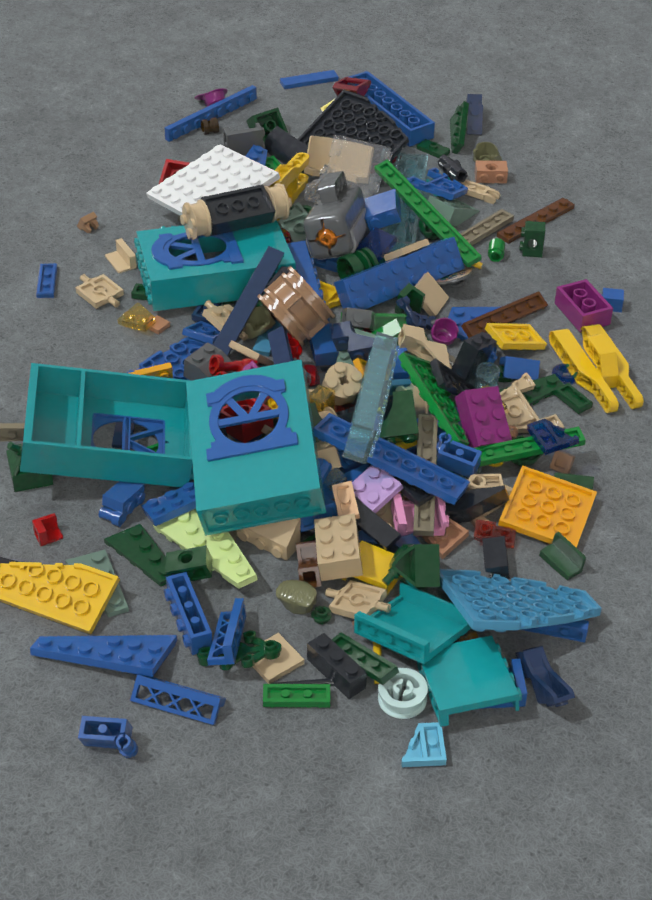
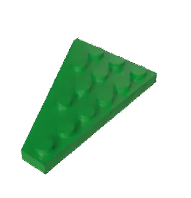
[398,352,469,446]

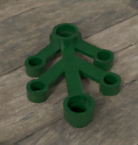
[197,630,282,670]

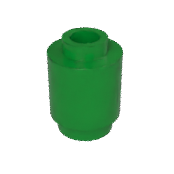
[488,238,505,262]

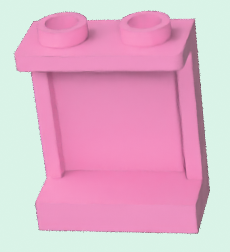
[390,493,449,536]

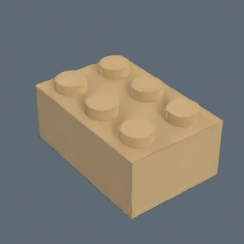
[314,513,363,581]

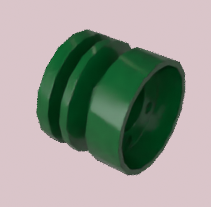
[337,247,379,280]

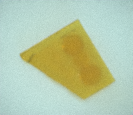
[117,302,156,331]

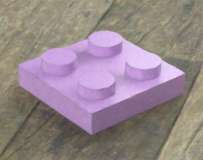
[352,465,403,514]

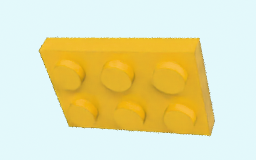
[485,323,547,350]

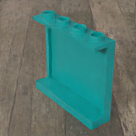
[354,583,470,664]
[417,635,522,727]

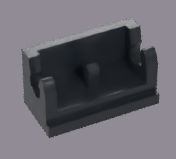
[482,536,510,579]

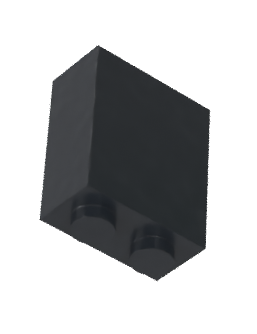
[451,332,497,382]

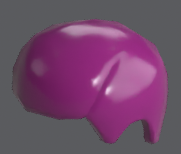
[431,317,459,346]

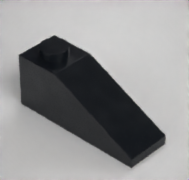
[446,485,509,524]

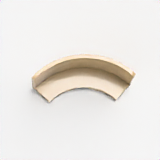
[304,136,374,185]

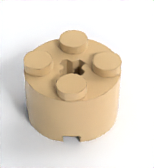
[322,362,362,405]

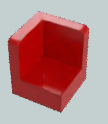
[32,513,63,546]

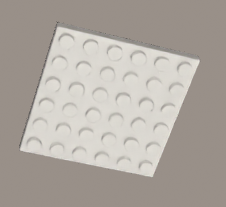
[146,145,280,215]

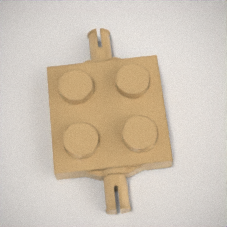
[75,274,124,308]
[202,300,248,341]
[325,580,391,619]

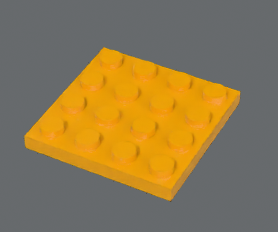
[498,465,597,548]

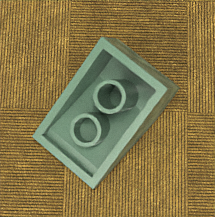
[428,196,479,227]

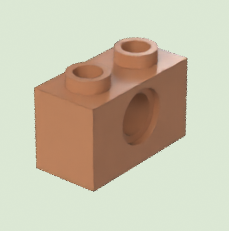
[474,161,508,183]

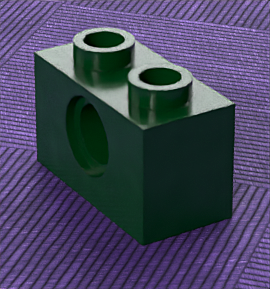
[519,221,546,258]
[165,545,212,582]

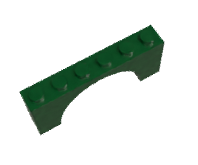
[310,389,419,450]

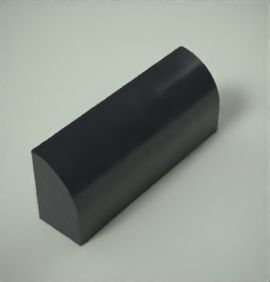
[265,126,308,174]

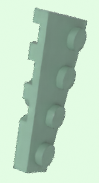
[65,550,129,617]

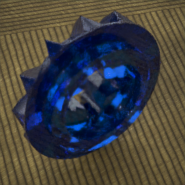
[552,364,578,384]

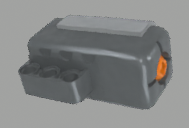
[303,171,368,260]

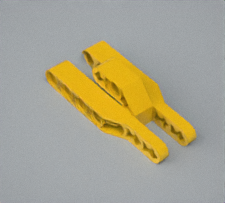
[268,152,309,222]
[549,324,643,413]

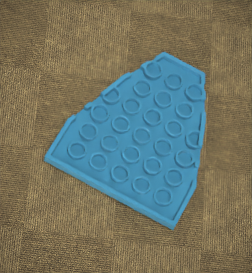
[440,569,601,632]

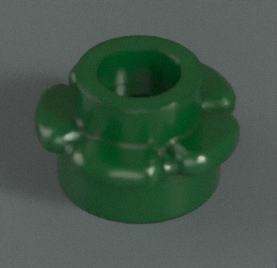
[311,606,332,624]

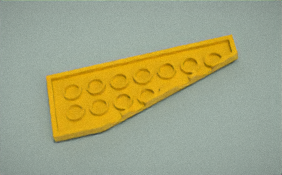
[0,562,120,635]

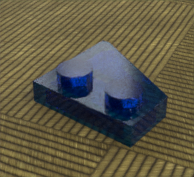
[527,419,579,455]

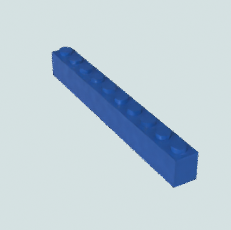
[287,241,339,366]

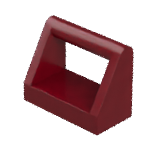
[332,77,371,96]

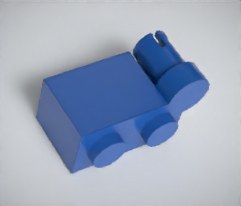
[436,432,482,478]
[98,481,145,527]
[78,716,138,758]

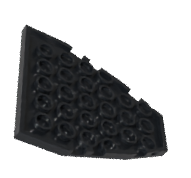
[298,90,409,163]

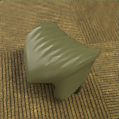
[473,142,502,162]
[244,306,276,339]
[276,580,317,615]

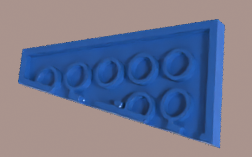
[30,635,177,677]

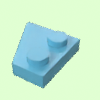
[401,722,447,767]

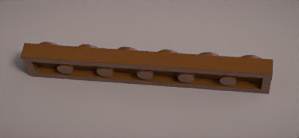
[497,198,575,244]
[461,291,548,338]

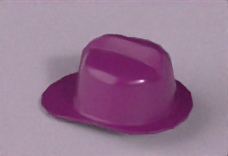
[195,88,228,107]

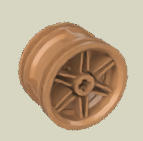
[257,266,336,347]

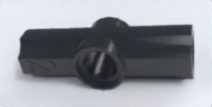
[437,155,468,183]

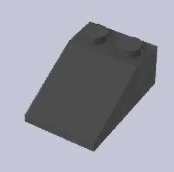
[183,342,234,381]

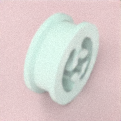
[378,668,428,719]

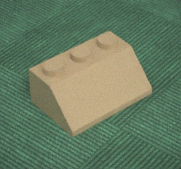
[236,518,301,561]

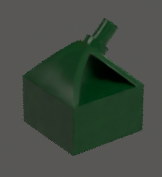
[6,441,54,492]
[382,544,440,587]

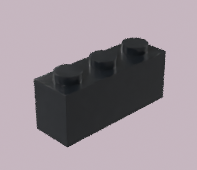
[307,633,367,699]

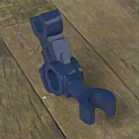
[396,295,436,330]

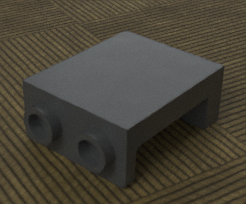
[223,123,265,156]

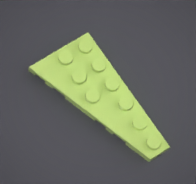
[153,508,258,589]

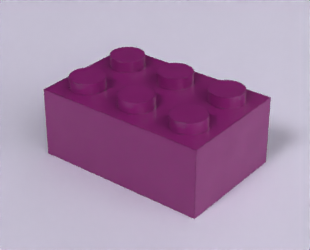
[554,279,613,333]
[455,386,512,448]

